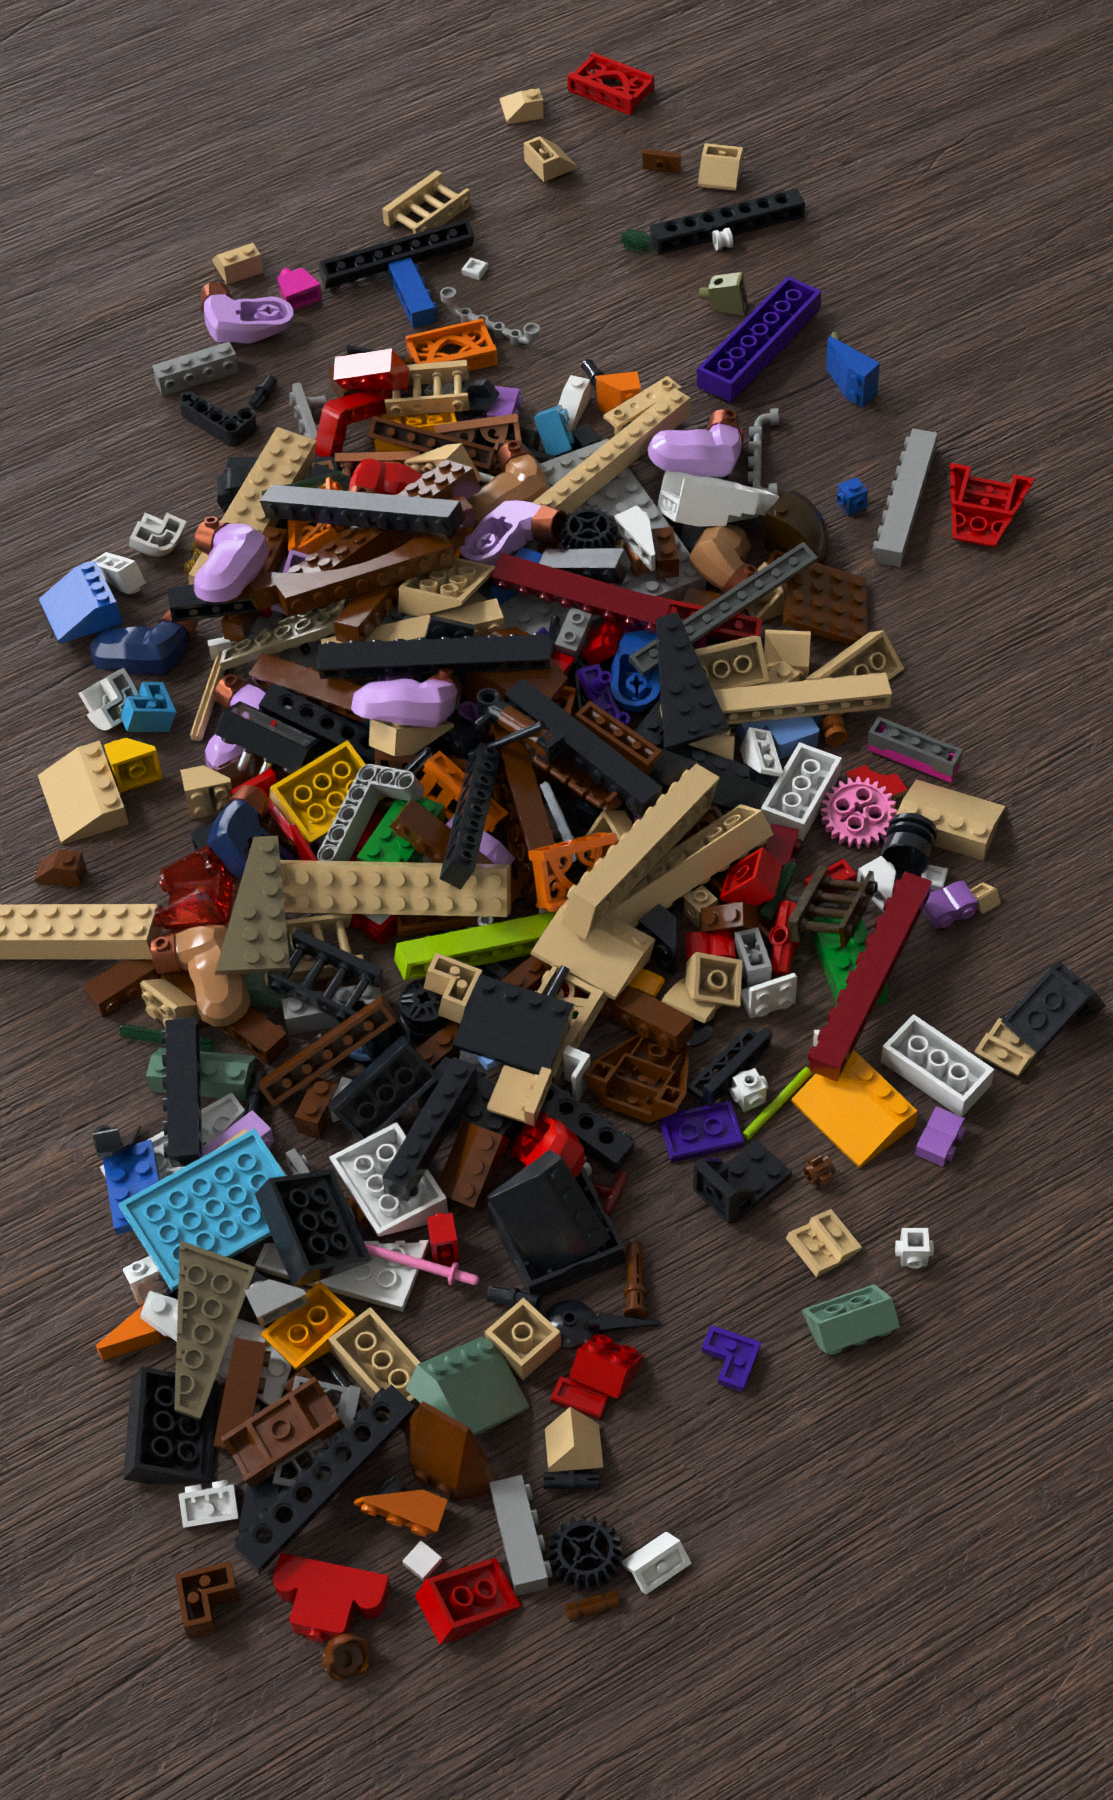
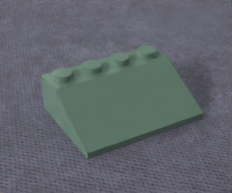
[405,1336,530,1436]

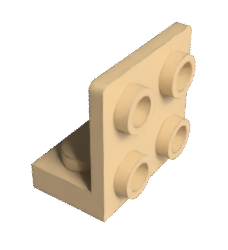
[487,1065,552,1126]

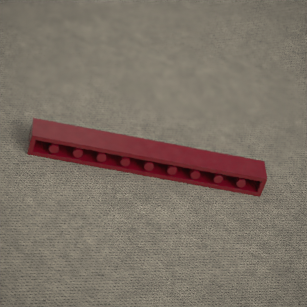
[807,871,932,1082]

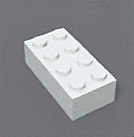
[761,742,842,841]
[881,1014,994,1117]

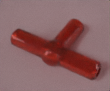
[592,1171,628,1216]

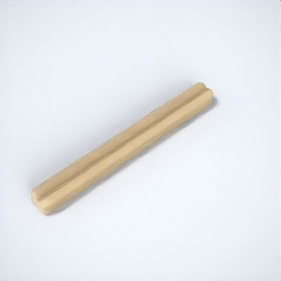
[190,652,225,742]

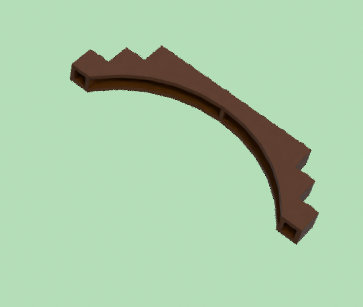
[225,495,475,617]

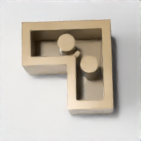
[424,953,482,1023]

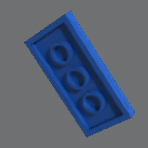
[103,1139,160,1235]

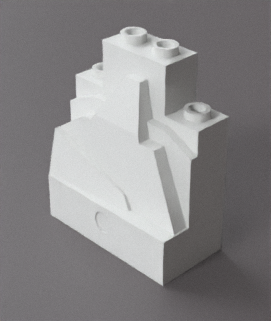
[657,471,779,527]

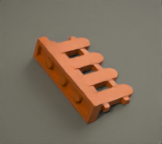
[420,751,509,833]

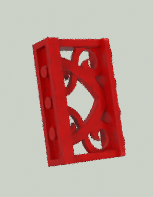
[567,52,654,116]

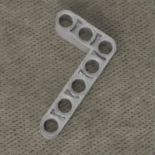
[317,764,425,861]

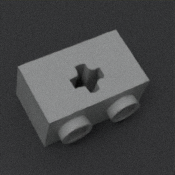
[555,607,592,664]
[734,927,772,988]

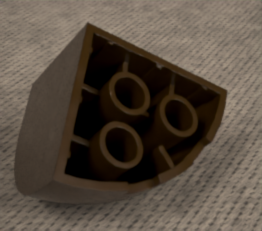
[764,490,829,565]

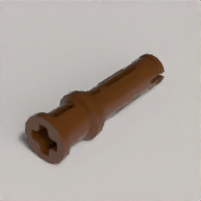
[624,1241,648,1319]

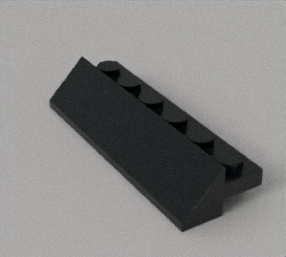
[643,729,777,811]

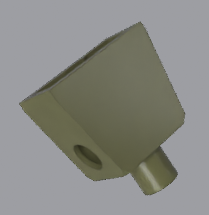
[699,272,748,315]

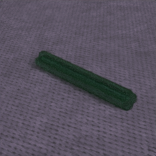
[119,1024,214,1052]

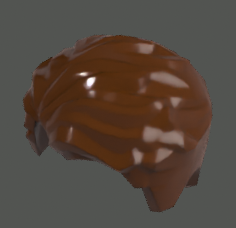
[322,1633,372,1682]

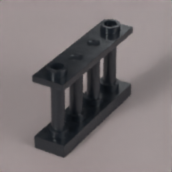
[267,929,383,1023]

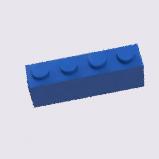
[388,257,438,328]

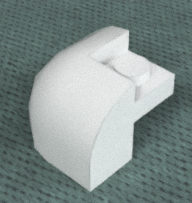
[129,513,187,557]
[78,668,139,730]

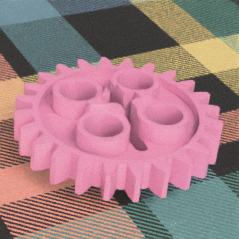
[820,777,897,849]

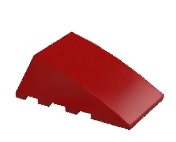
[950,463,1035,548]

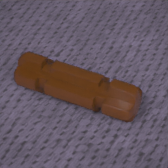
[565,1591,620,1621]

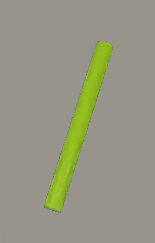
[742,1067,812,1140]

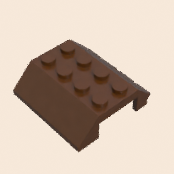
[533,701,662,811]

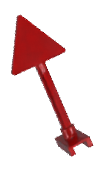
[231,768,318,861]

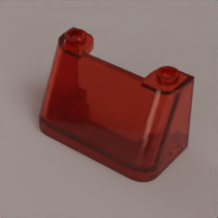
[153,845,234,930]

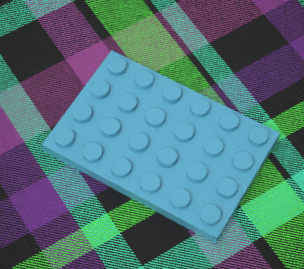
[119,1128,286,1291]

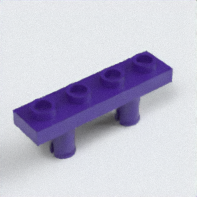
[576,664,630,725]

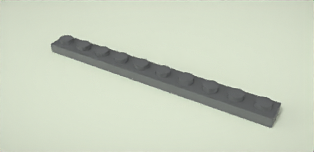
[628,542,818,677]

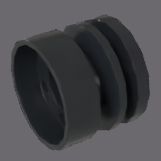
[881,813,938,875]
[398,978,452,1044]

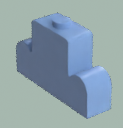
[733,715,824,759]

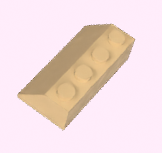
[805,630,904,715]
[695,636,769,690]

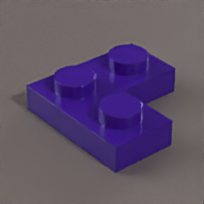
[702,1325,761,1392]

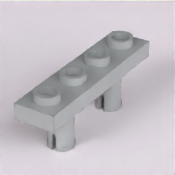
[289,383,326,440]

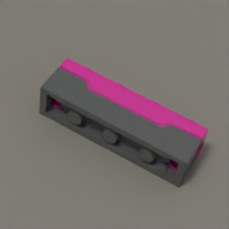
[867,716,963,783]

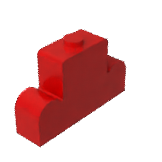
[273,1553,391,1642]

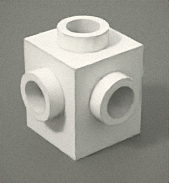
[730,1068,768,1112]
[895,1228,934,1269]

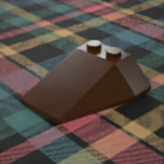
[461,627,569,705]
[583,1033,690,1123]
[403,1401,498,1501]

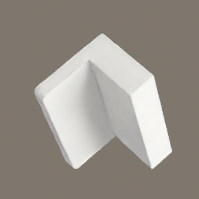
[563,1045,590,1102]
[622,1532,692,1594]

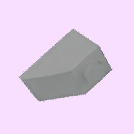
[245,1279,310,1327]

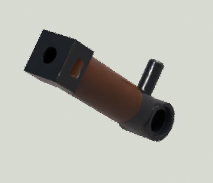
[473,688,565,764]

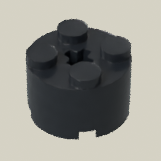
[216,466,250,513]

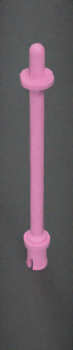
[365,1243,479,1286]

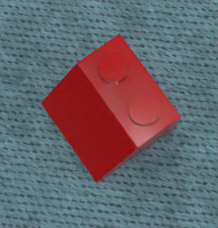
[720,847,782,906]

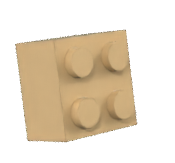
[485,1298,561,1380]

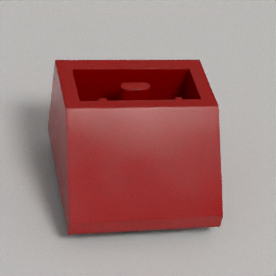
[569,1335,644,1399]

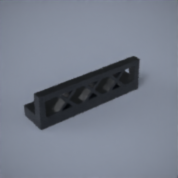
[687,1027,773,1107]

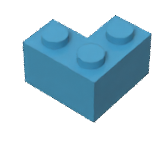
[534,404,575,455]
[121,682,176,732]

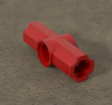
[769,901,800,976]

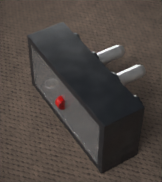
[215,701,321,774]

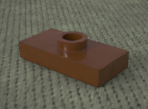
[642,149,681,173]

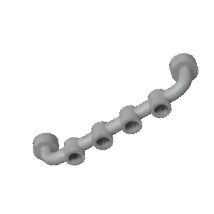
[440,287,540,347]
[748,408,779,495]

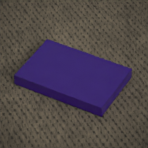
[658,1100,745,1163]

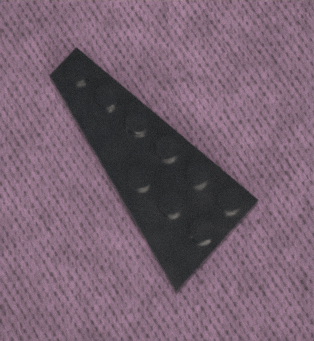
[656,612,729,751]

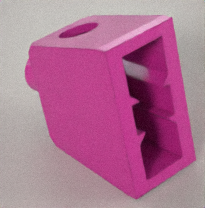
[277,268,322,310]

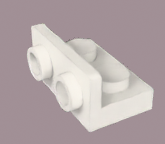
[123,1256,169,1306]
[179,1480,239,1528]

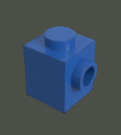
[836,477,868,516]

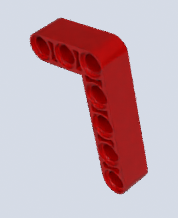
[316,390,392,457]

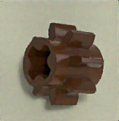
[803,1154,835,1187]

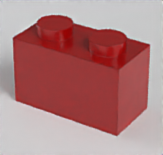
[426,1213,460,1267]

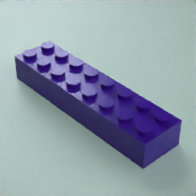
[697,276,822,403]

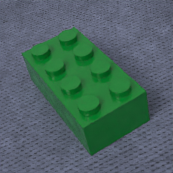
[357,796,446,863]
[811,917,888,1005]

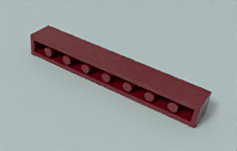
[492,553,672,634]

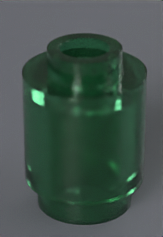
[621,228,651,252]

